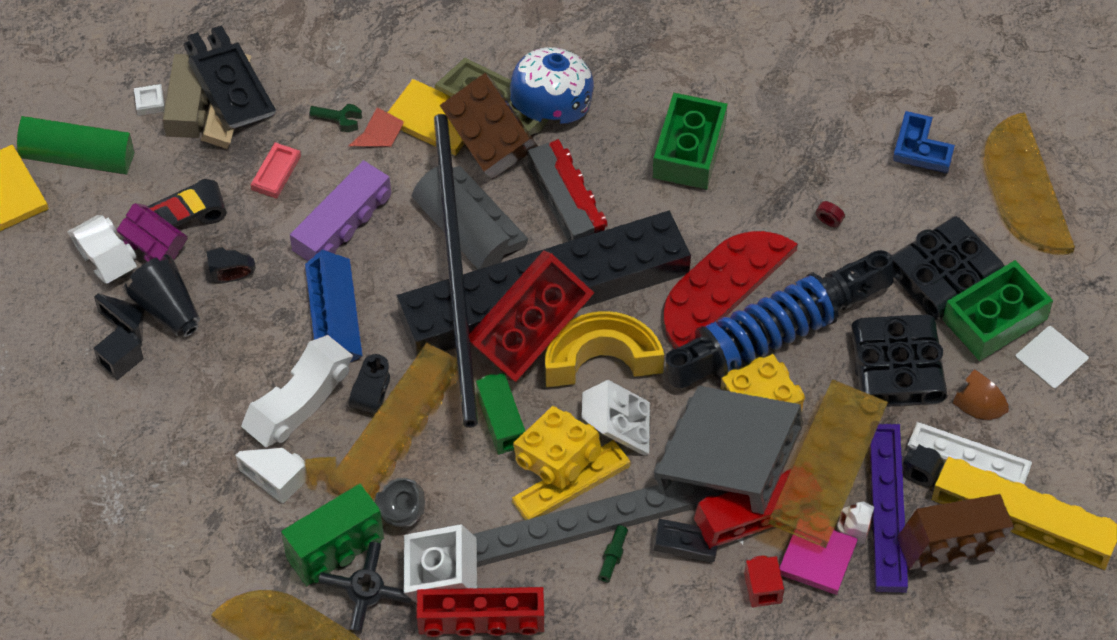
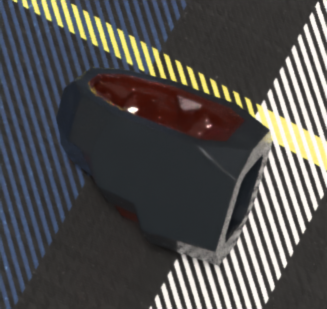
[206,247,256,283]

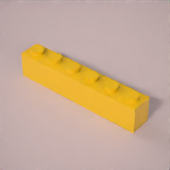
[931,456,1117,570]

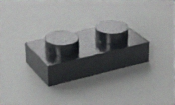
[653,518,718,563]

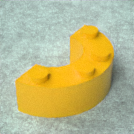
[545,311,664,387]

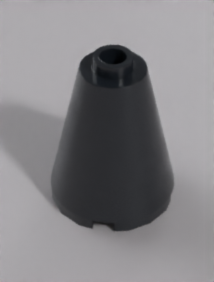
[123,254,200,337]

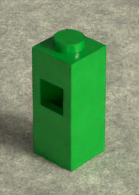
[476,373,526,455]

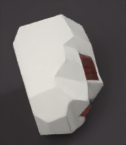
[837,501,874,547]

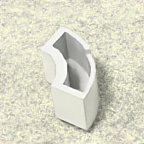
[67,215,137,284]

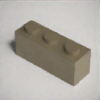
[163,54,210,138]

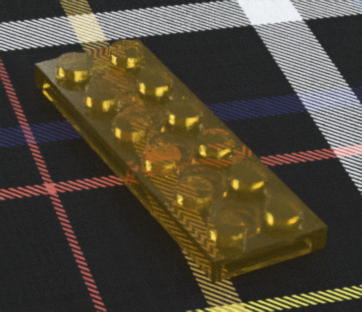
[768,379,888,548]

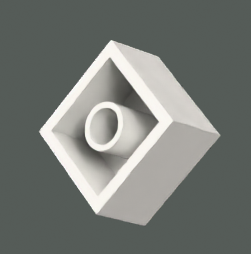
[404,524,477,603]

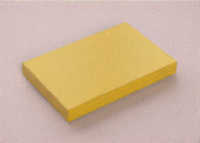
[387,79,465,156]
[0,144,49,231]

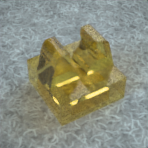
[305,456,338,486]

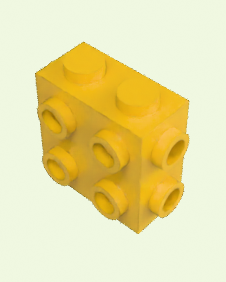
[720,354,805,411]
[513,406,602,489]

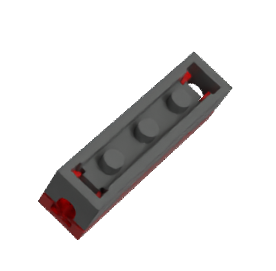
[528,139,608,242]

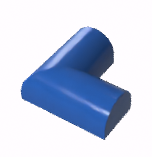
[893,111,955,174]

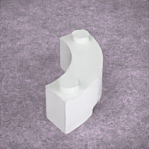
[241,335,353,447]

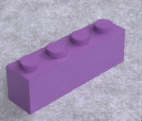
[290,160,391,261]

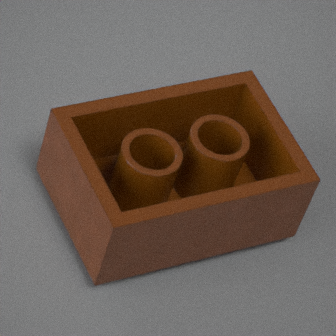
[439,73,538,179]
[897,494,1014,571]

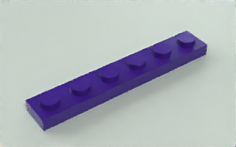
[869,424,908,593]

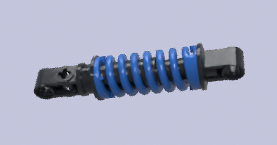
[665,250,894,388]

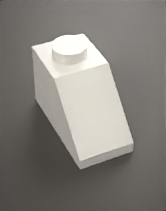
[236,448,308,504]

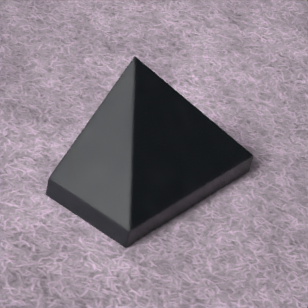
[94,293,144,342]

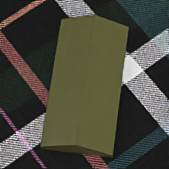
[435,58,549,135]

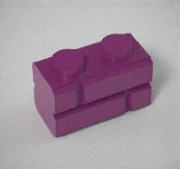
[117,203,188,261]

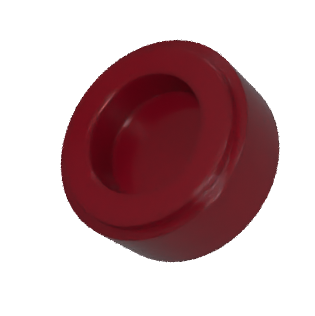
[815,201,845,227]

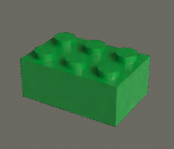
[652,92,728,190]
[943,260,1053,361]
[281,483,384,587]

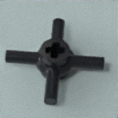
[318,542,411,634]

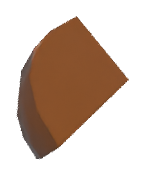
[953,369,1009,420]

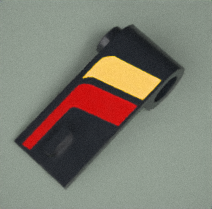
[147,179,227,227]

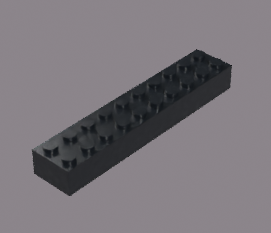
[397,210,691,360]

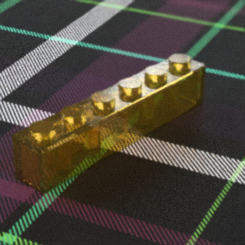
[330,343,458,500]

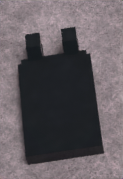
[183,25,276,131]

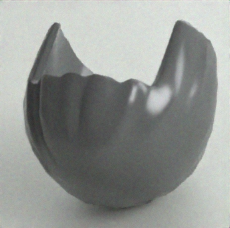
[375,478,425,528]

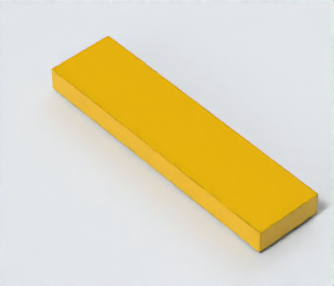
[512,440,631,520]

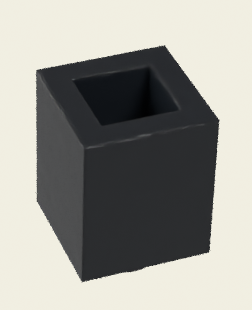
[93,326,144,380]

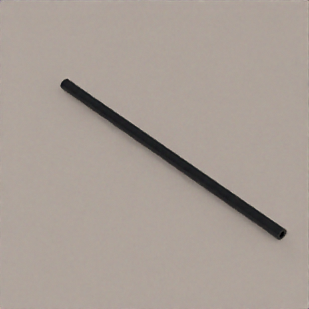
[434,114,478,428]

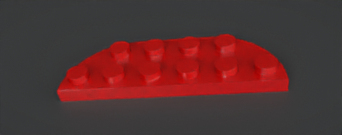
[664,231,798,349]

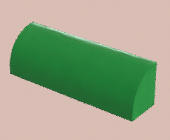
[17,116,135,175]

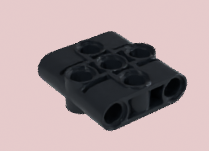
[892,216,1004,320]
[851,315,948,407]

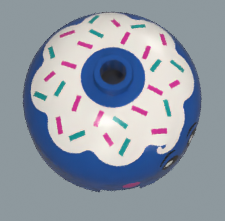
[510,47,594,124]

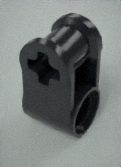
[349,354,390,415]

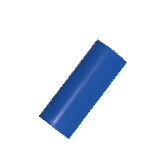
[305,250,363,362]

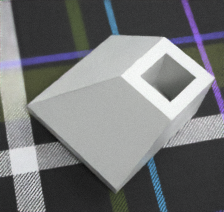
[582,380,650,456]

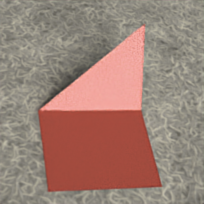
[348,108,404,146]

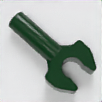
[309,103,362,133]

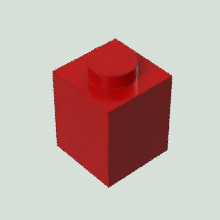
[744,555,784,608]

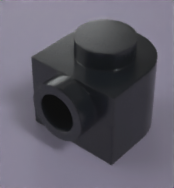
[903,444,944,487]

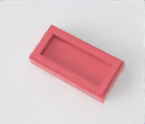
[251,142,301,199]

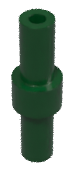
[598,525,628,583]

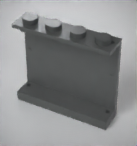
[654,386,803,514]

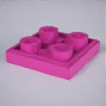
[780,518,858,595]

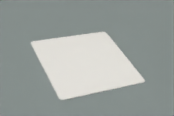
[1016,326,1089,388]

